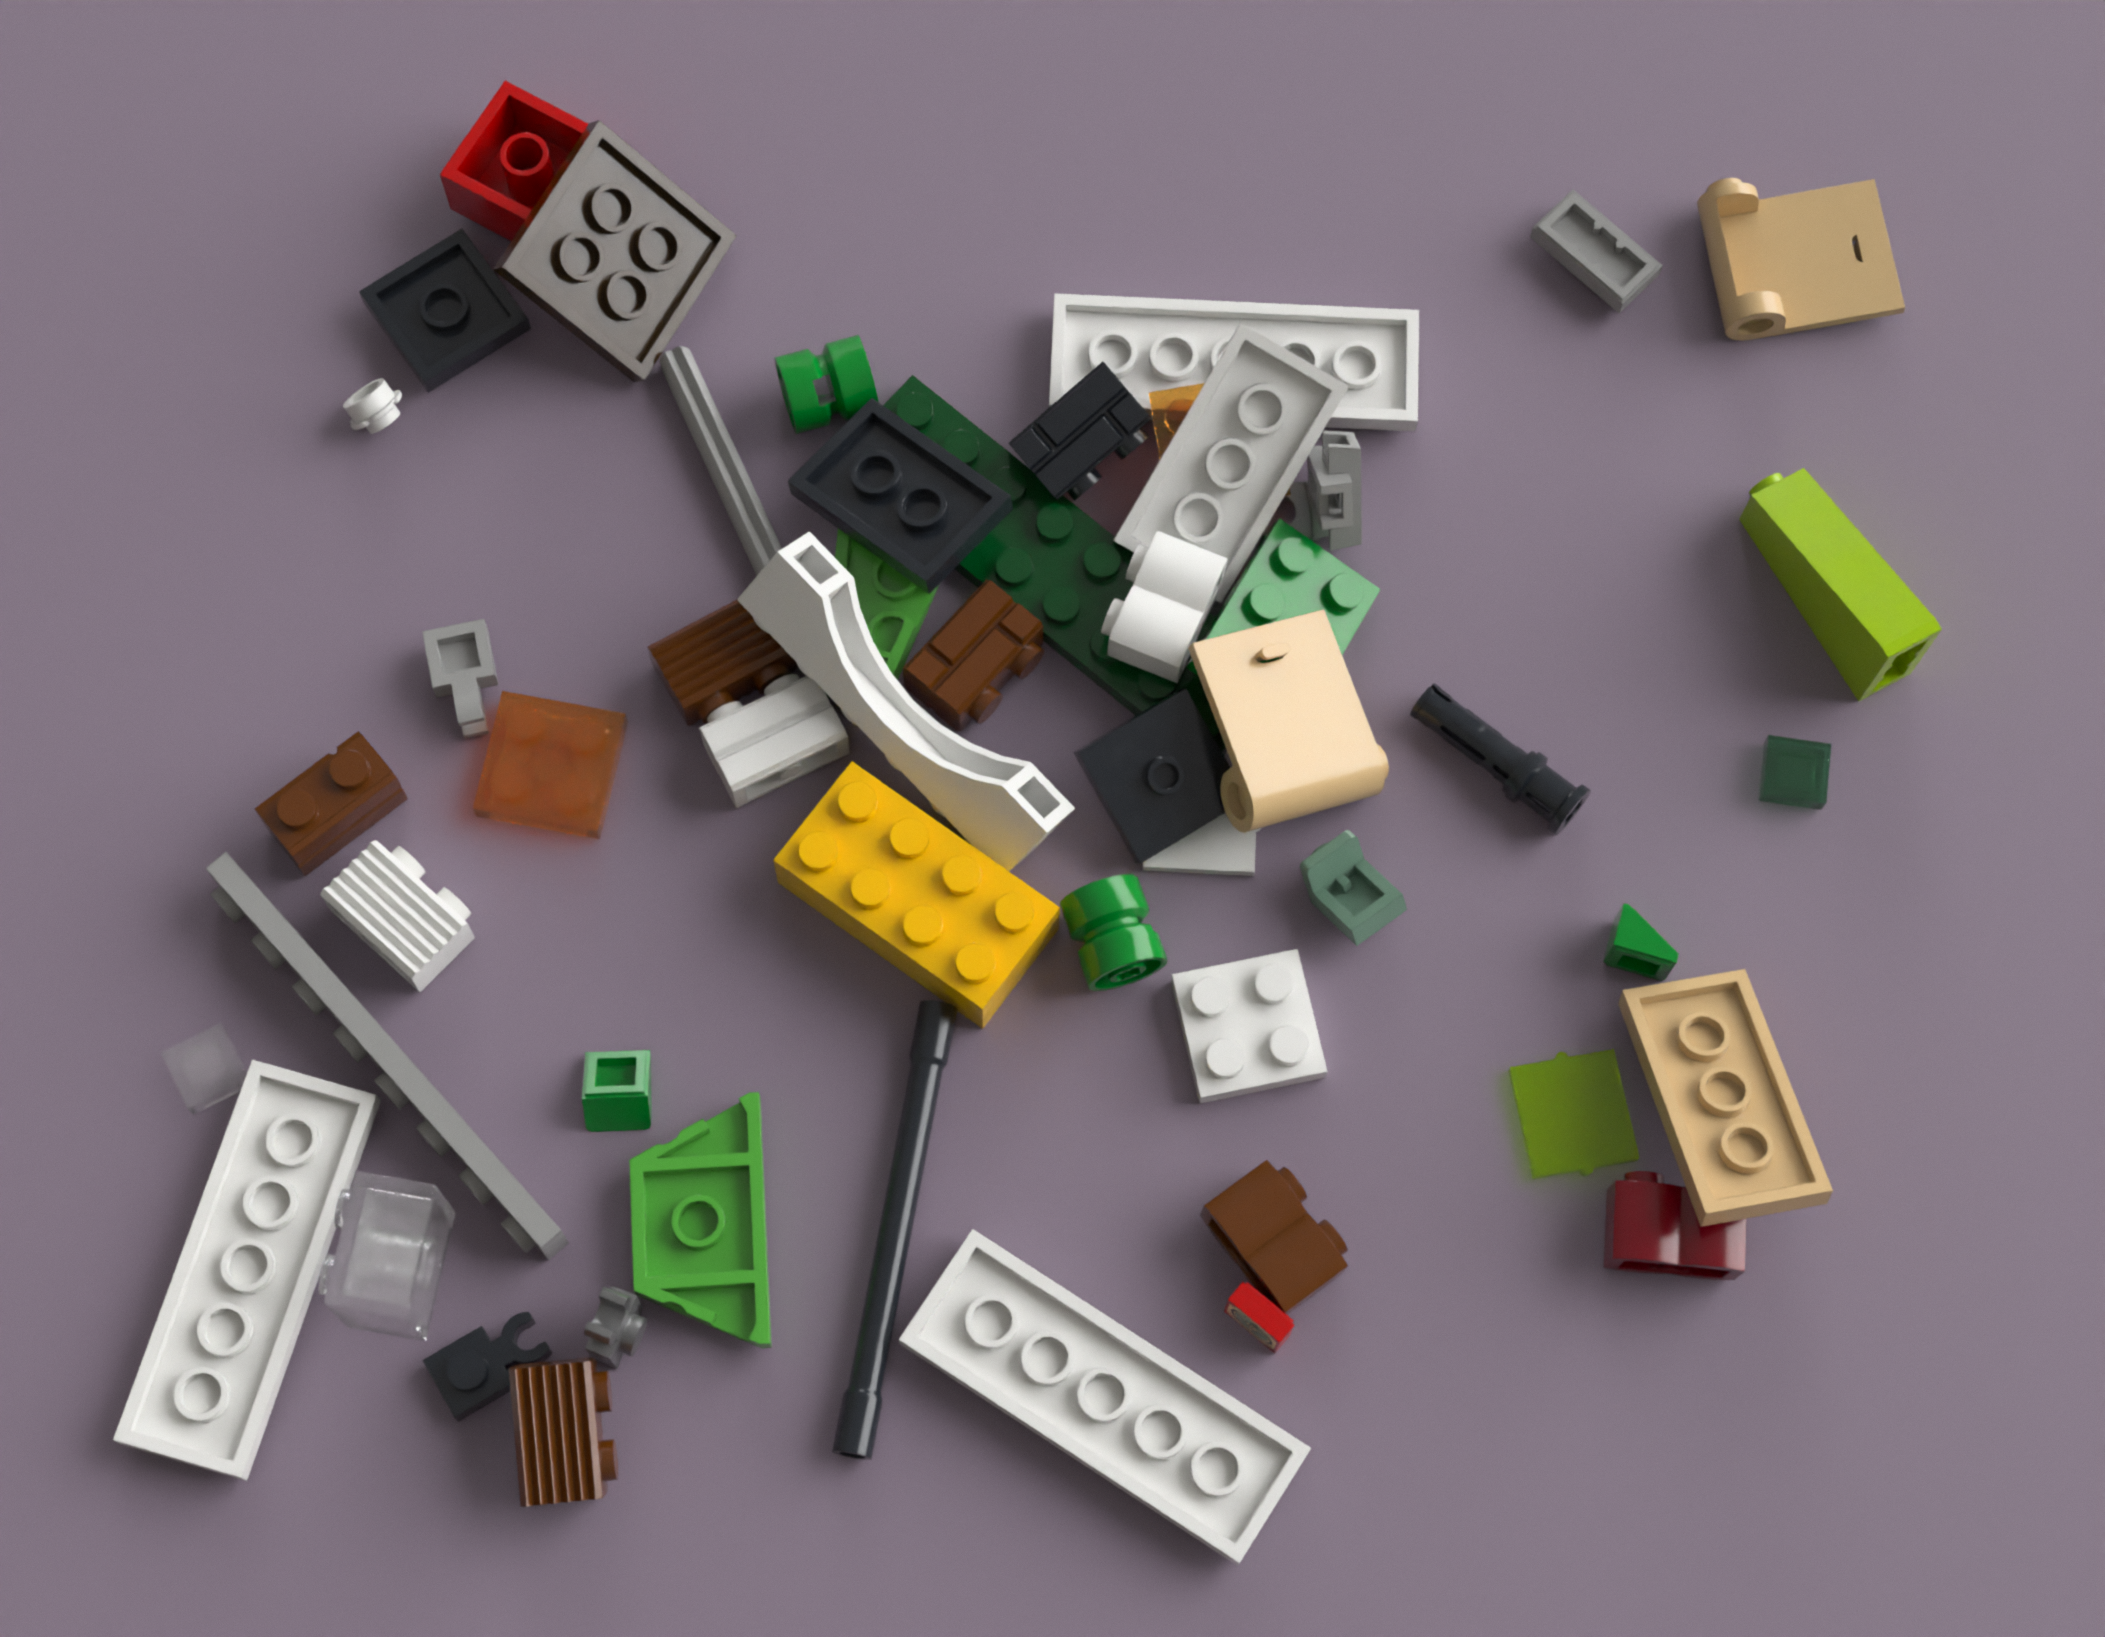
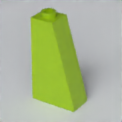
[1739,468,1942,702]

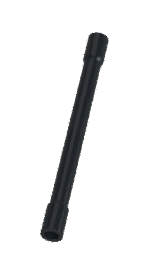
[832,1000,958,1460]

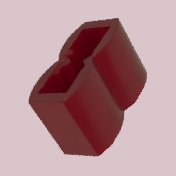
[1604,1171,1747,1280]

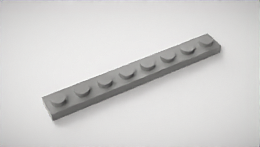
[206,852,569,1260]

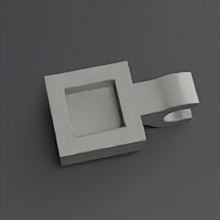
[422,619,499,739]

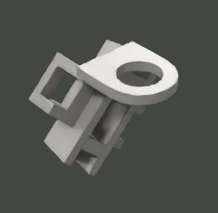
[1261,430,1362,551]

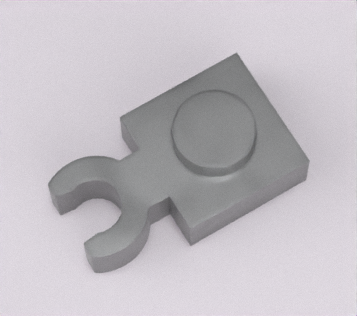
[584,1286,647,1369]

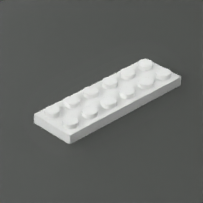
[1049,293,1419,431]
[113,1060,381,1481]
[899,1229,1311,1566]

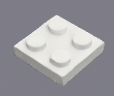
[1171,949,1328,1104]

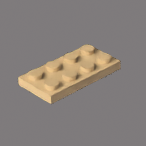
[1618,969,1833,1227]

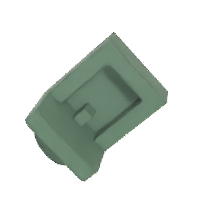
[1300,830,1407,946]

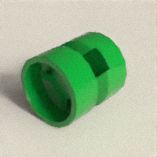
[774,335,879,434]
[1060,874,1168,991]

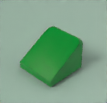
[1603,903,1679,981]
[582,1050,652,1132]

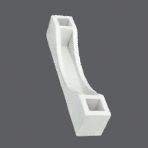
[737,531,1075,872]

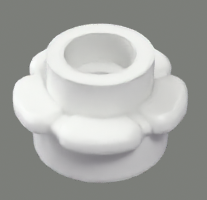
[343,378,402,434]

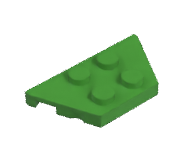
[629,1092,772,1349]

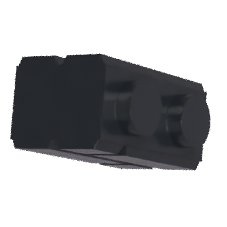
[1009,361,1152,501]

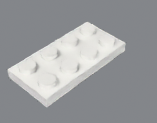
[1113,322,1349,603]

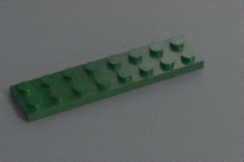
[883,375,1227,755]

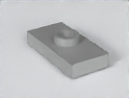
[1530,190,1663,314]

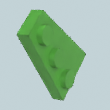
[825,529,940,699]

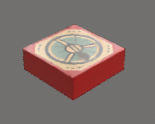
[1224,1282,1295,1354]

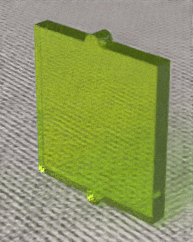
[1508,1049,1640,1179]

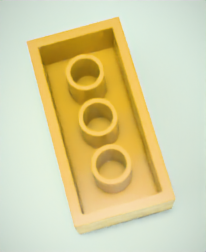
[773,761,1060,1029]

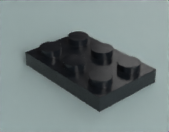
[788,398,1013,594]

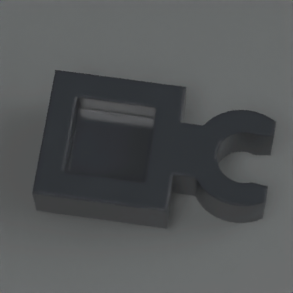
[423,1312,553,1422]

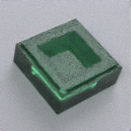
[1759,735,1831,810]

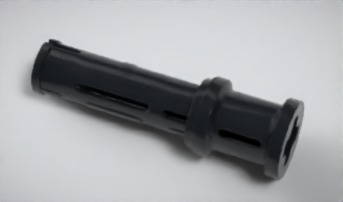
[1410,683,1591,835]

